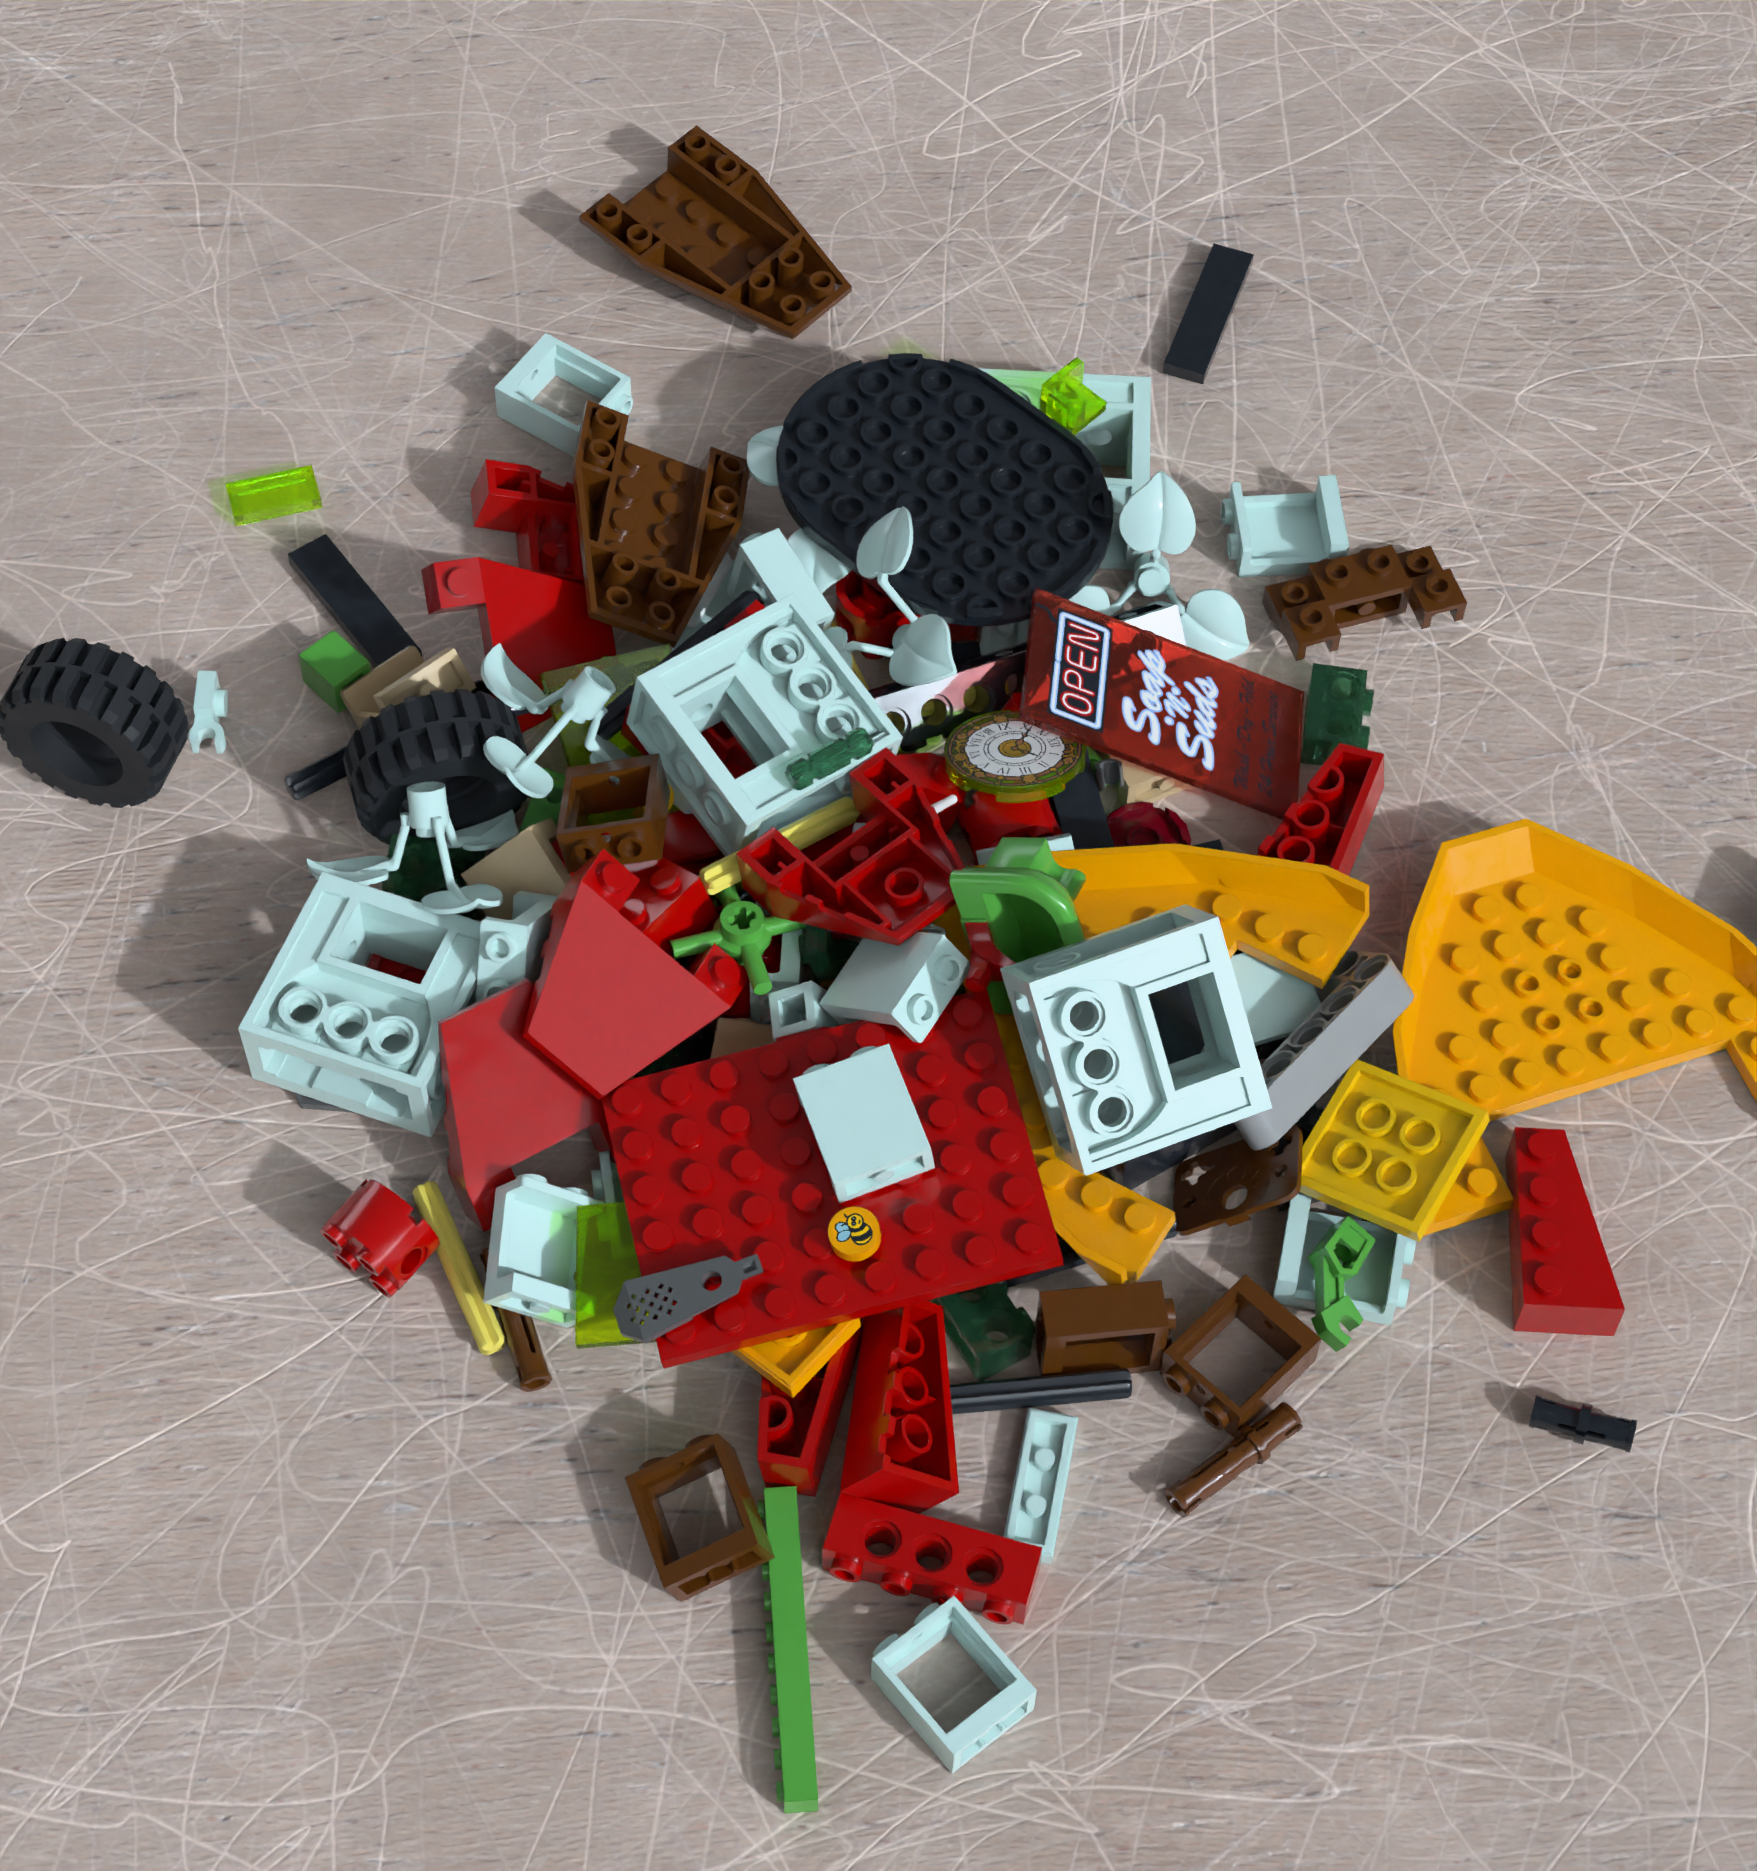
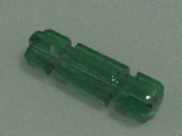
[785,727,874,790]

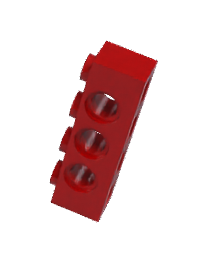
[822,1492,1042,1625]

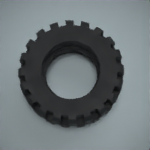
[0,638,189,808]
[343,689,528,849]

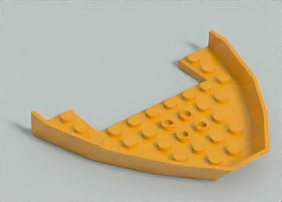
[1392,818,1757,1236]
[918,843,1370,1285]

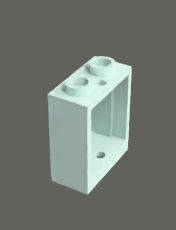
[494,333,633,457]
[726,528,835,631]
[871,1596,1037,1774]

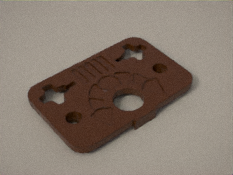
[1173,1124,1303,1236]

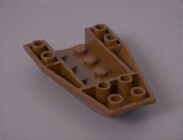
[579,125,852,339]
[572,400,750,648]

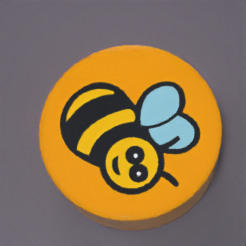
[828,1207,881,1262]

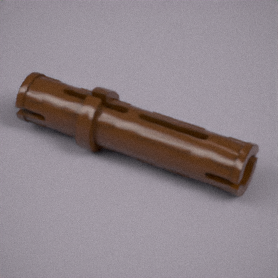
[480,1247,552,1392]
[1164,1402,1303,1517]

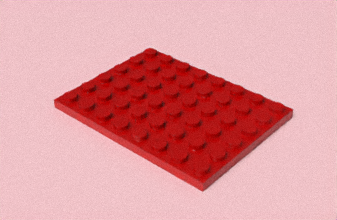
[601,988,1064,1369]

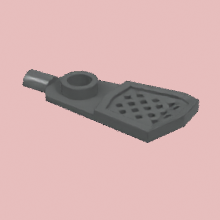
[613,1254,764,1344]

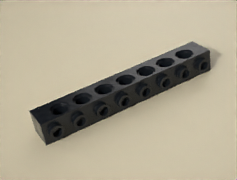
[868,601,1189,752]

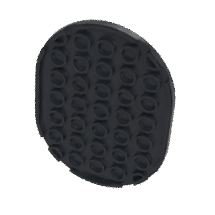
[776,353,1113,626]

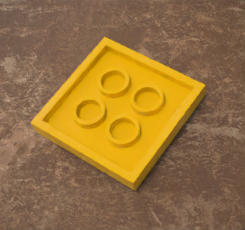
[1299,1059,1490,1242]

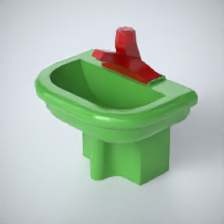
[950,837,1086,1015]

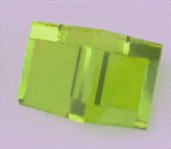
[1040,357,1107,436]

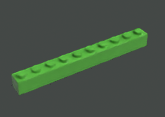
[758,1486,818,1814]

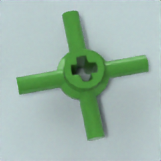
[669,884,813,995]

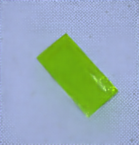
[225,465,323,526]

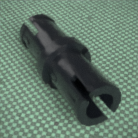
[1529,1395,1637,1453]

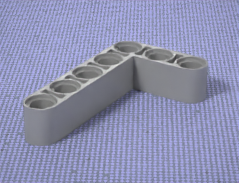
[1233,950,1414,1150]

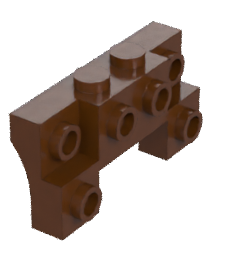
[1262,545,1467,661]

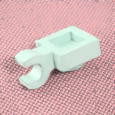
[189,670,228,754]

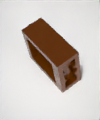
[556,753,670,873]
[1160,1274,1321,1439]
[1034,1280,1176,1376]
[625,1433,775,1602]

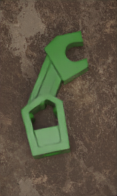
[1307,1215,1376,1352]

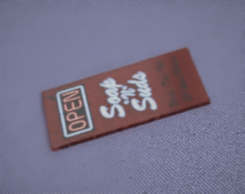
[1019,588,1304,820]

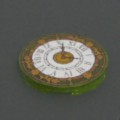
[944,710,1086,803]

